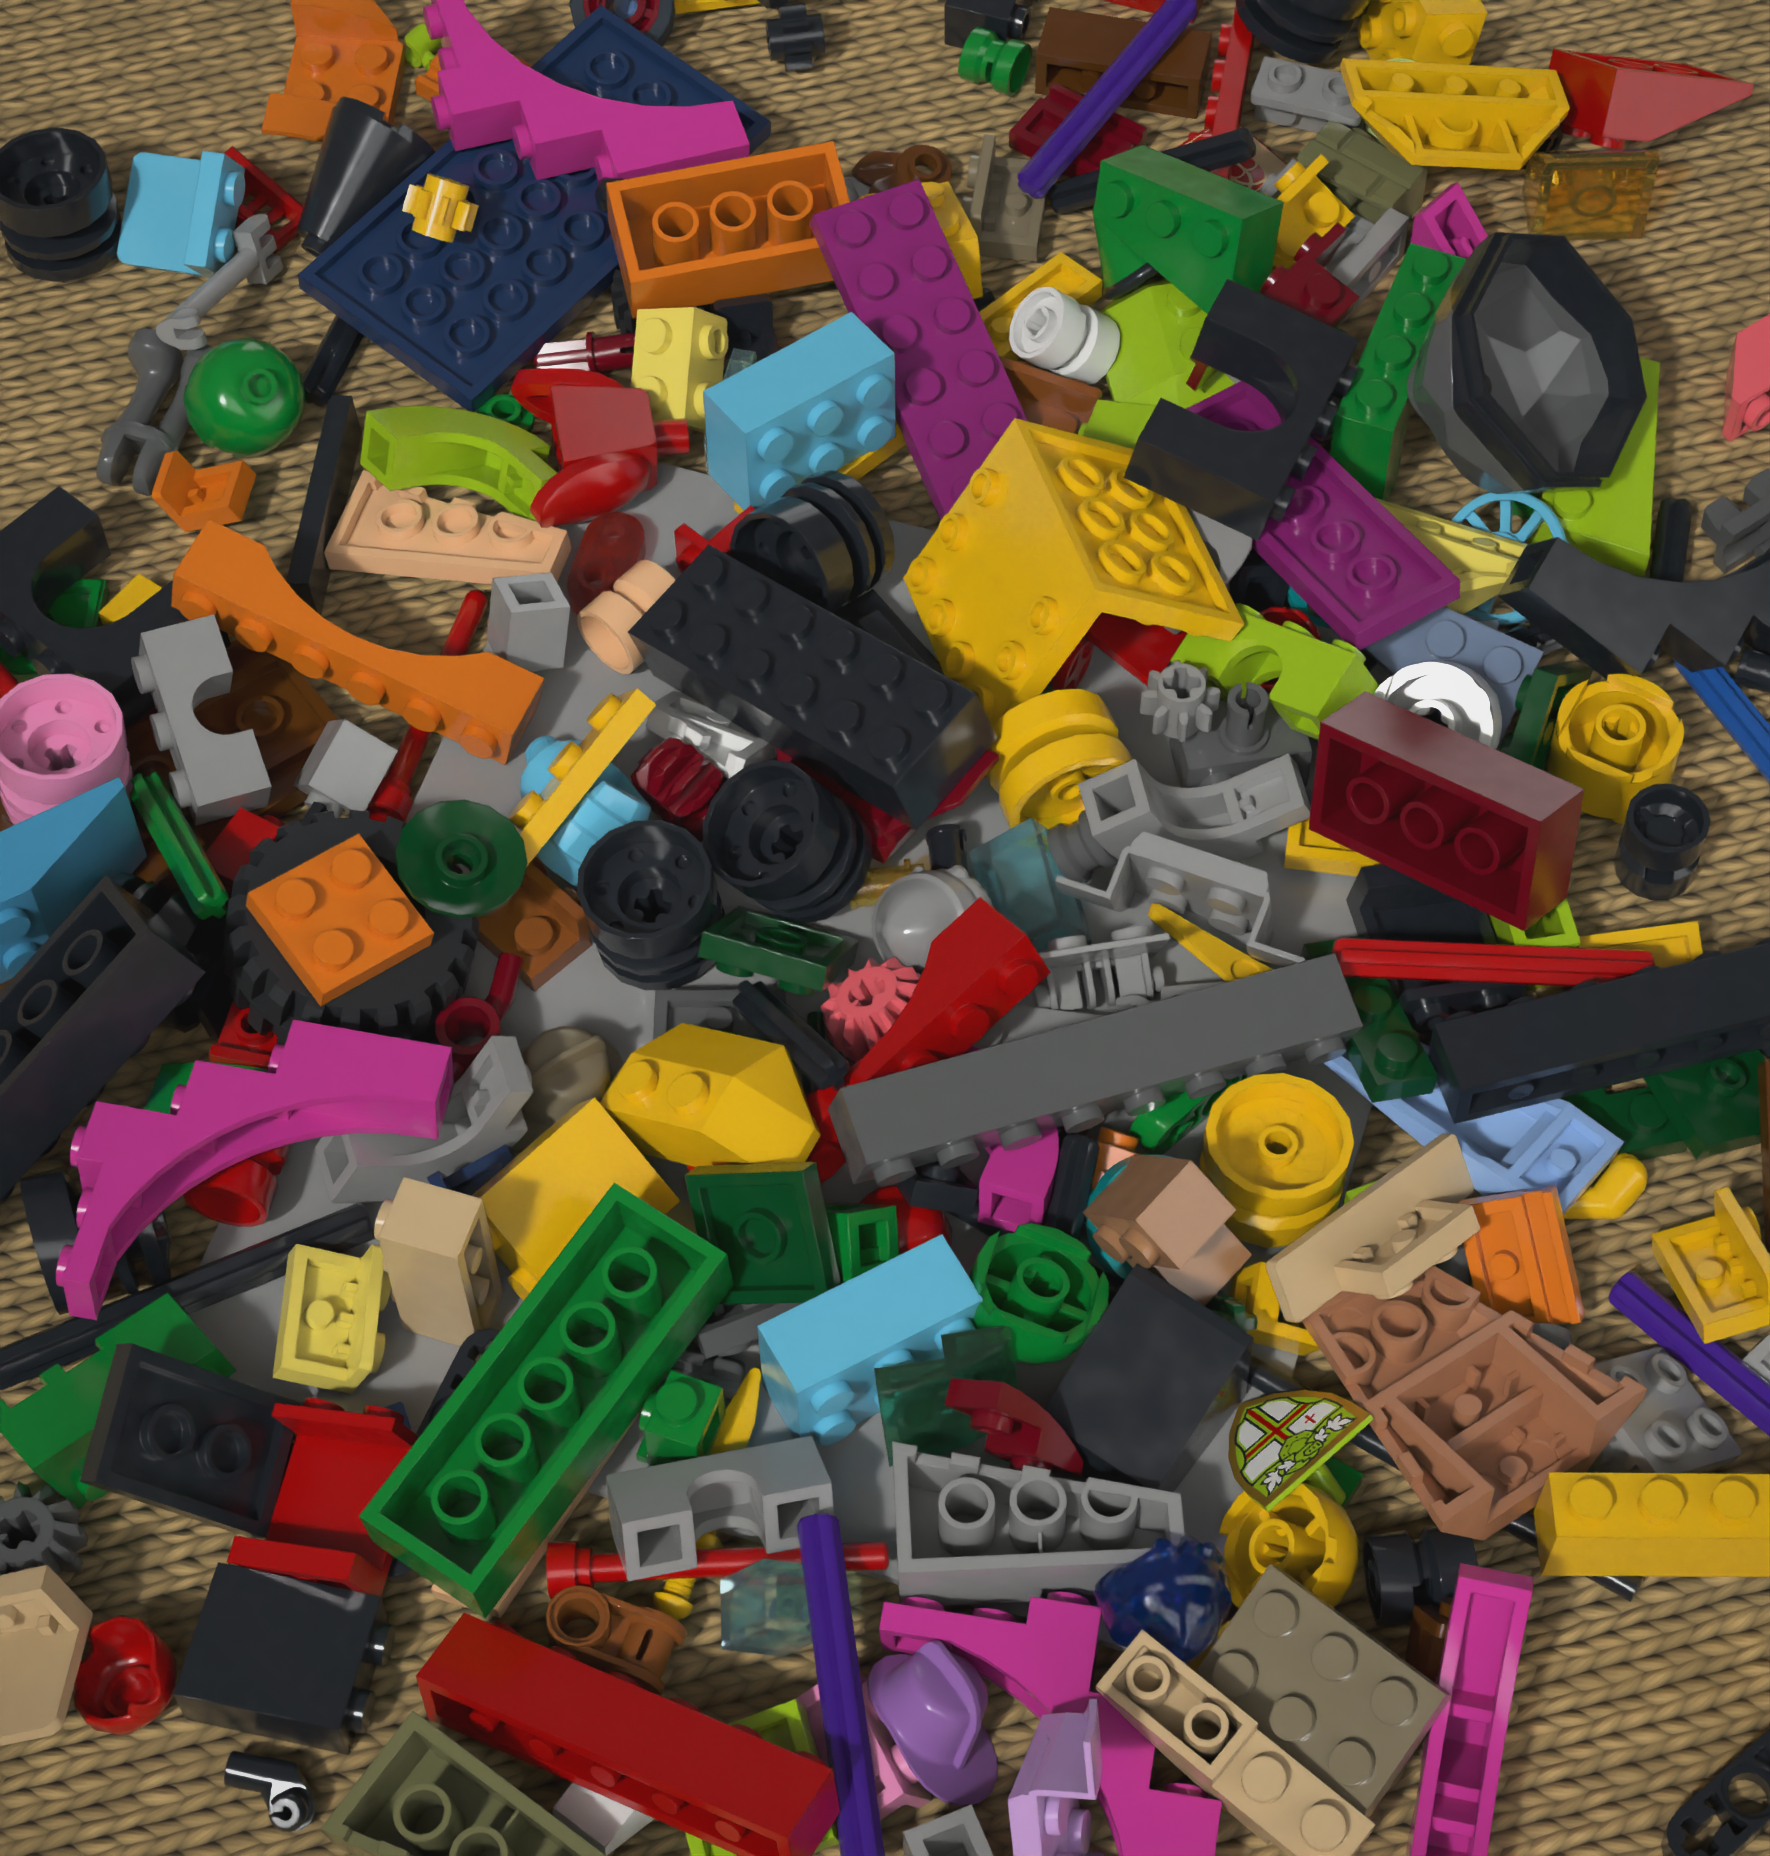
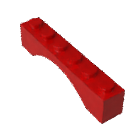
[687,897,1051,1185]

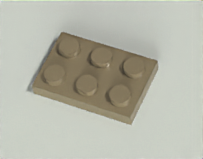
[1196,1564,1452,1817]

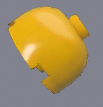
[1216,1482,1359,1608]

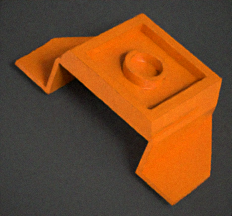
[261,0,406,142]

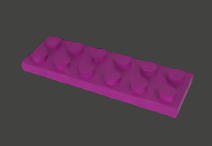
[809,179,1027,521]
[1186,381,1460,651]

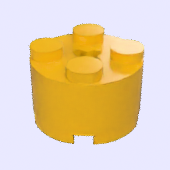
[1547,673,1684,824]

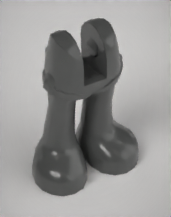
[96,328,214,496]

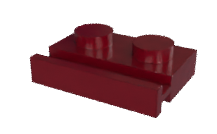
[1009,82,1147,178]

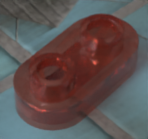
[567,512,646,615]

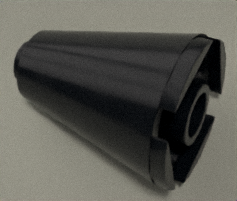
[296,97,436,258]

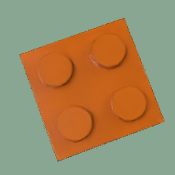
[246,833,434,1007]

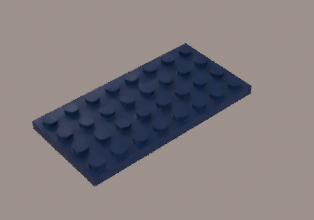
[298,5,771,412]

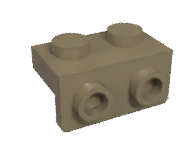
[961,134,1048,262]

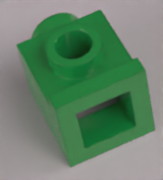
[825,1202,899,1282]
[636,1370,726,1466]

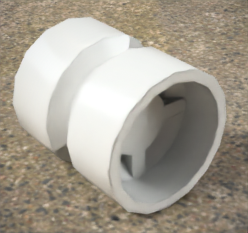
[1009,287,1120,385]

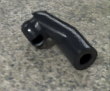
[224,1751,315,1832]

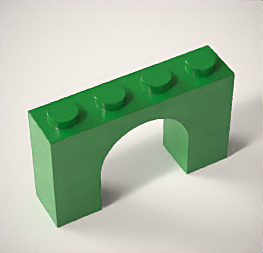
[1330,243,1467,502]

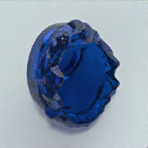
[1094,1535,1232,1662]

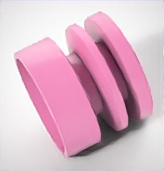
[0,674,133,825]

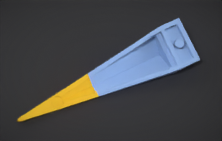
[1148,903,1624,1215]

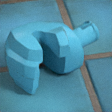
[512,736,651,886]

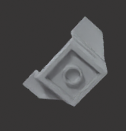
[1055,831,1305,967]

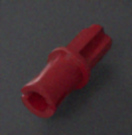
[533,331,635,374]

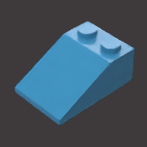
[0,777,147,984]

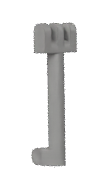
[156,214,283,350]

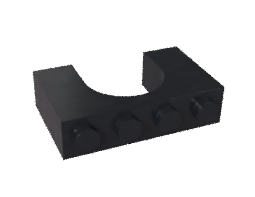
[1124,279,1359,541]
[0,486,231,729]

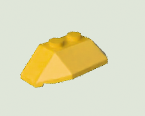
[1340,58,1570,170]
[599,1023,821,1167]

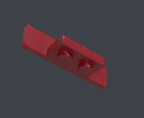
[1186,222,1360,391]

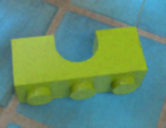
[1170,603,1379,740]

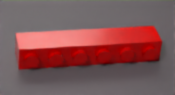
[416,1613,840,1856]

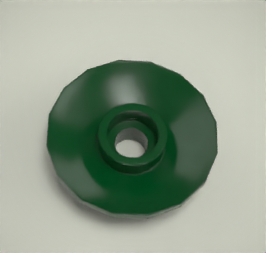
[395,799,527,919]

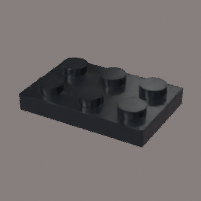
[80,1343,301,1538]

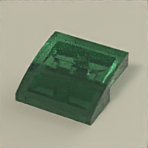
[874,1326,1018,1467]

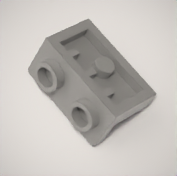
[1251,56,1366,133]

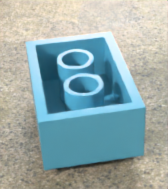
[703,312,896,510]
[757,1234,983,1446]

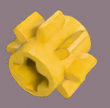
[402,173,479,243]

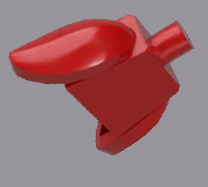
[511,368,689,528]

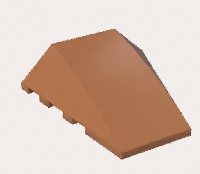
[1302,1265,1647,1541]

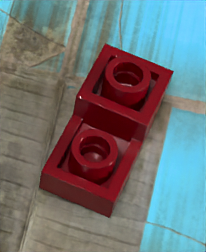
[945,1378,1084,1476]

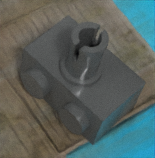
[1169,682,1312,788]

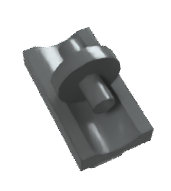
[1701,468,1770,574]

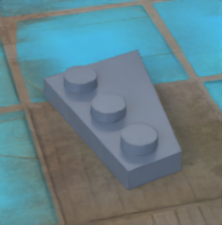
[1363,606,1544,750]

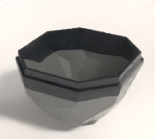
[1407,232,1647,494]

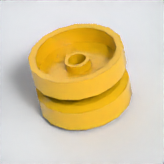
[986,689,1132,845]
[1198,1073,1354,1248]

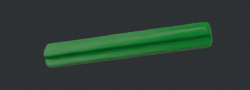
[130,772,229,920]

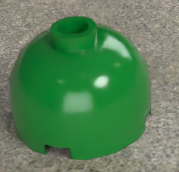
[183,338,306,459]
[969,1223,1109,1366]

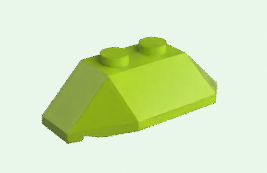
[1100,278,1234,409]

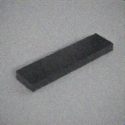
[286,395,362,615]

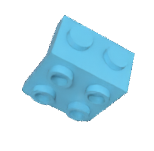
[117,151,245,278]

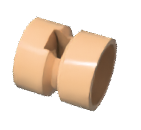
[577,560,675,674]

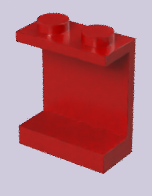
[226,1398,420,1597]

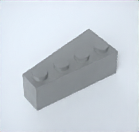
[892,1441,1187,1606]

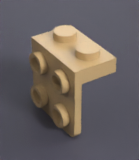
[0,1565,93,1746]

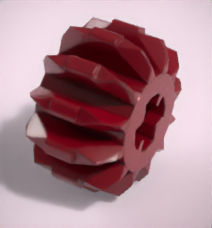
[630,737,727,842]

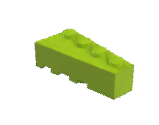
[1528,356,1660,577]

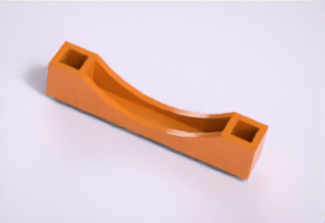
[171,519,545,765]

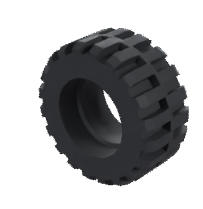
[222,810,479,1045]

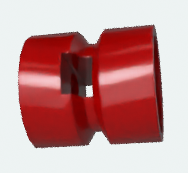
[183,1143,292,1227]

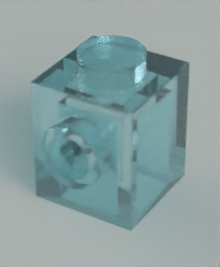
[720,1559,812,1657]

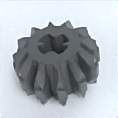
[0,1481,88,1577]

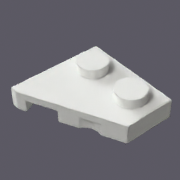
[646,690,777,779]

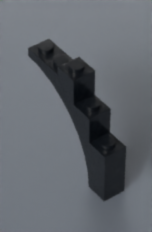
[1497,537,1770,680]

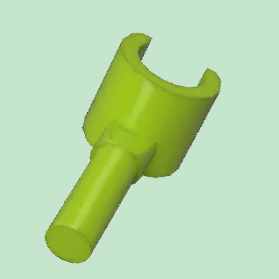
[404,23,441,71]

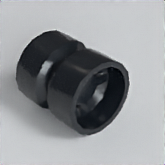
[1614,784,1711,900]
[1363,1526,1478,1626]

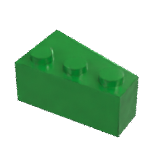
[1093,145,1284,314]
[0,1293,237,1509]

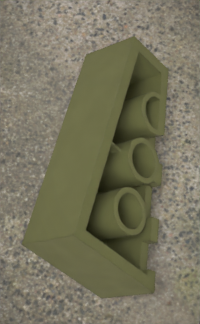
[320,1711,606,1856]

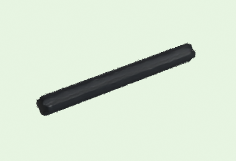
[0,1203,374,1390]

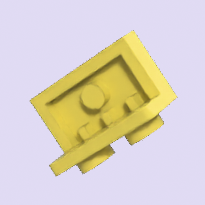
[631,307,728,434]
[272,1244,391,1394]

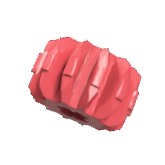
[820,957,921,1063]

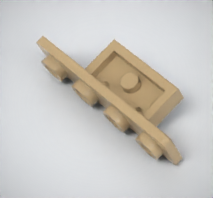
[1266,1133,1480,1323]

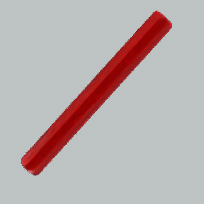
[1331,938,1655,987]

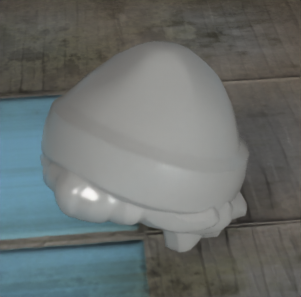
[872,865,993,975]

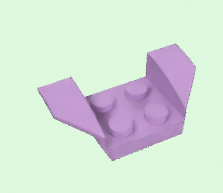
[1008,1699,1104,1856]

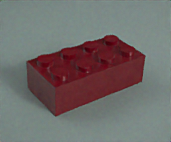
[1309,691,1584,931]

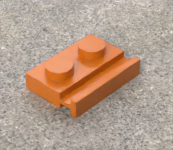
[1458,1185,1586,1324]

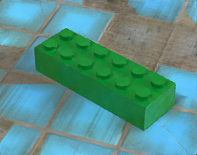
[359,1183,734,1619]

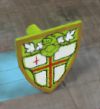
[1228,1390,1374,1512]

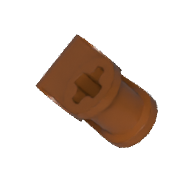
[546,1585,688,1696]

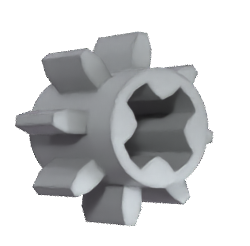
[1140,660,1220,742]

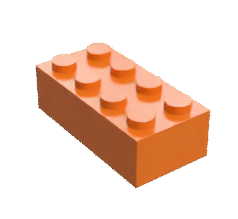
[606,141,850,319]

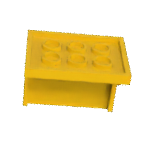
[903,418,1244,725]

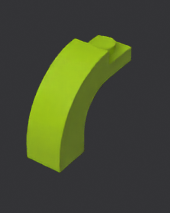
[360,406,557,522]

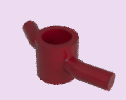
[435,953,524,1084]

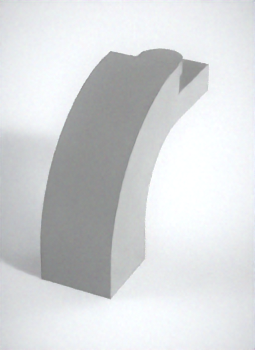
[1078,753,1311,862]
[315,1036,533,1203]

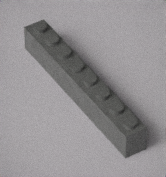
[828,953,1363,1187]

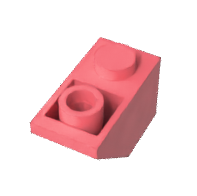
[1722,314,1770,442]

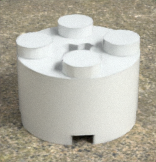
[1374,660,1502,749]

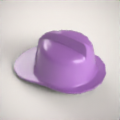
[867,1639,998,1807]

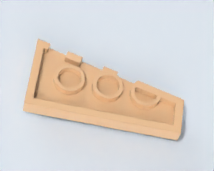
[324,470,572,585]

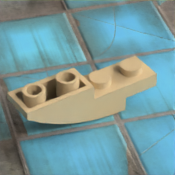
[1096,1629,1375,1856]

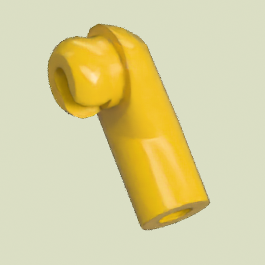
[1563,1153,1648,1220]

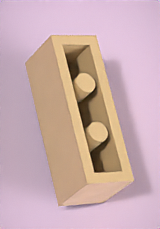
[374,1177,503,1346]

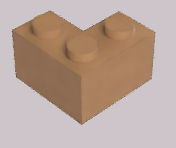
[1082,1155,1252,1306]

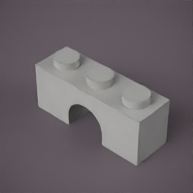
[131,614,272,826]
[606,1436,834,1582]

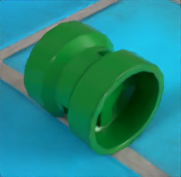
[958,26,1032,97]

